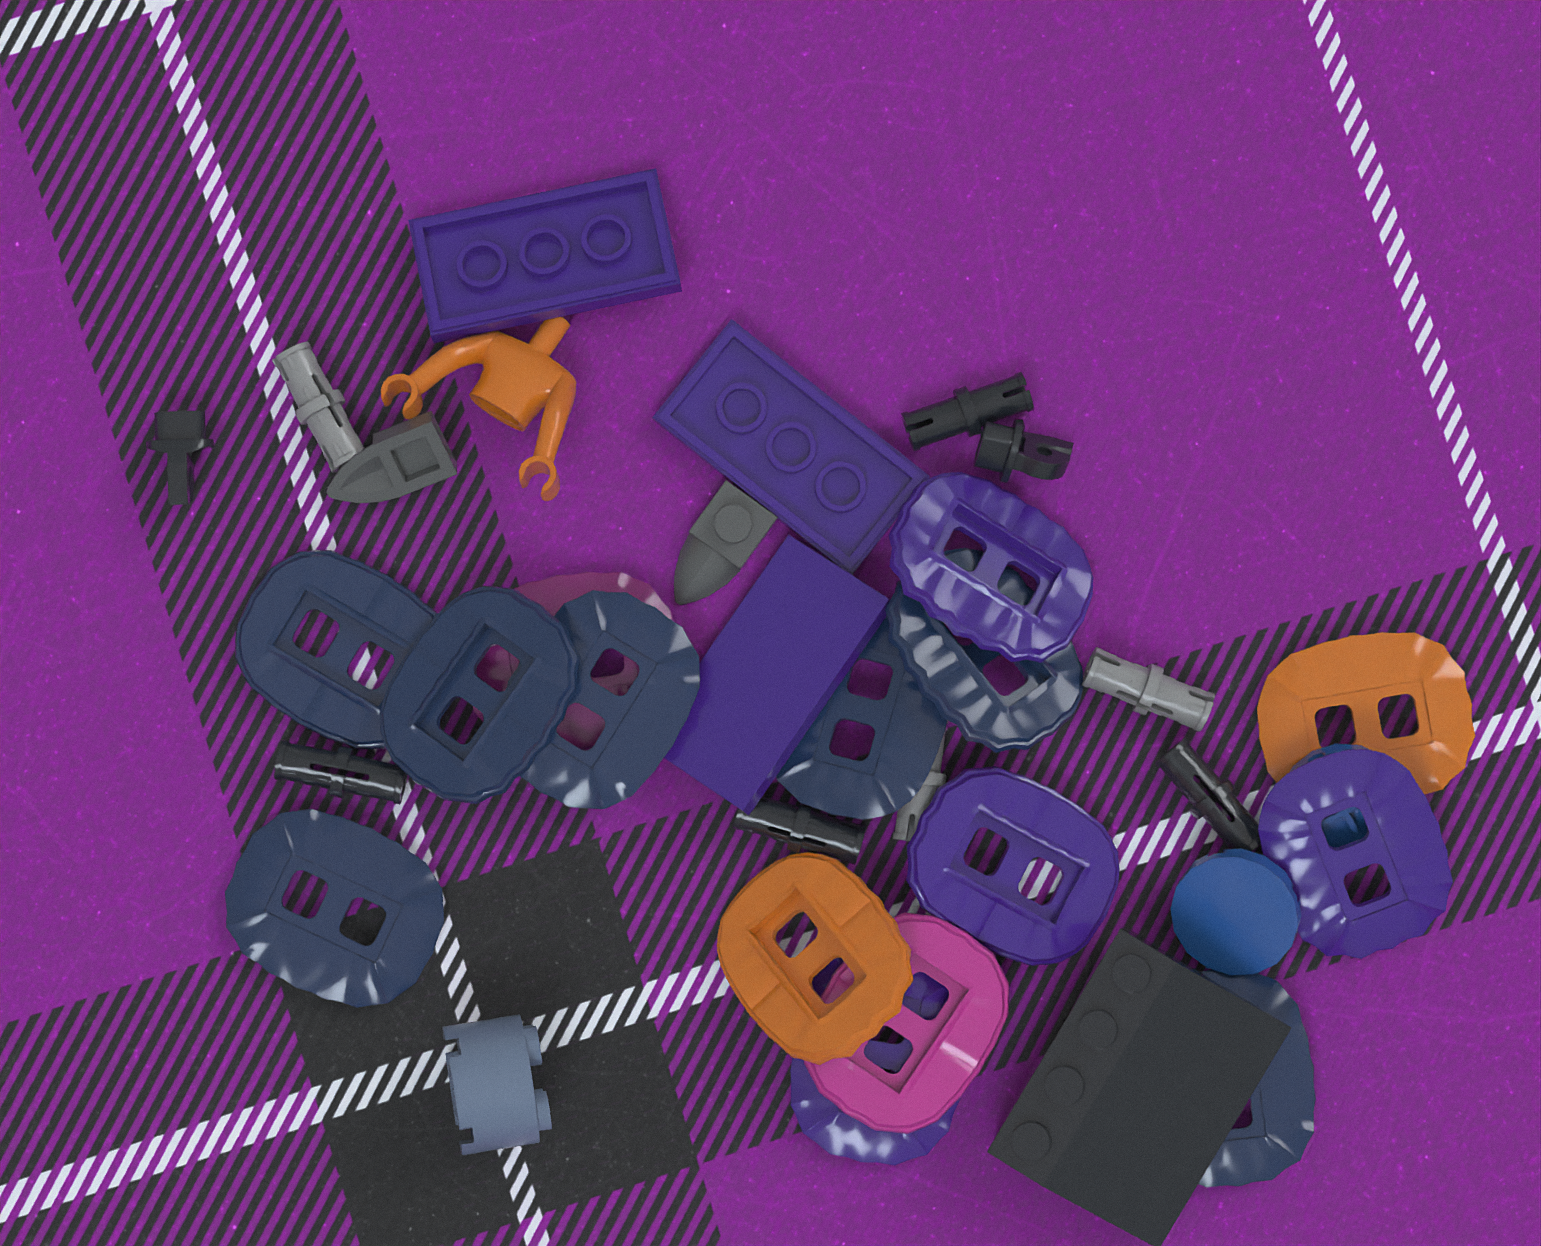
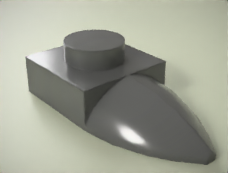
[326,411,457,503]
[674,481,778,605]

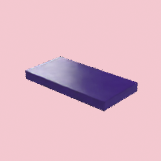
[408,168,682,344]
[652,319,930,575]
[664,534,890,816]

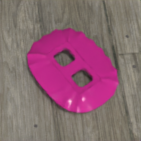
[804,912,1009,1134]

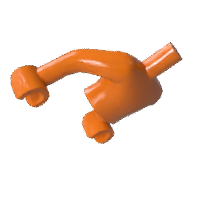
[381,317,577,501]

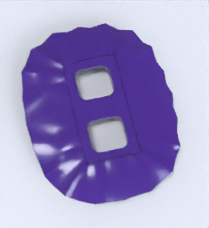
[888,472,1094,663]
[1258,749,1453,959]
[906,766,1120,966]
[790,958,960,1165]

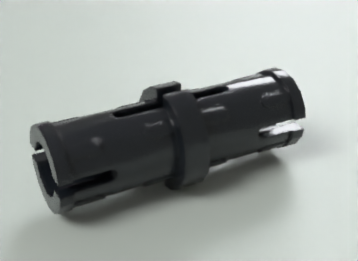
[901,372,1034,452]
[1155,737,1261,852]
[274,740,408,805]
[733,796,867,865]

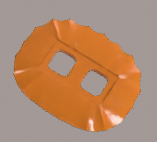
[1257,632,1475,795]
[717,852,914,1065]

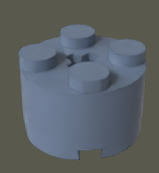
[442,1014,552,1155]

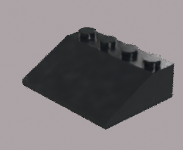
[987,927,1292,1246]

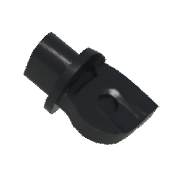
[146,411,215,505]
[973,419,1074,483]

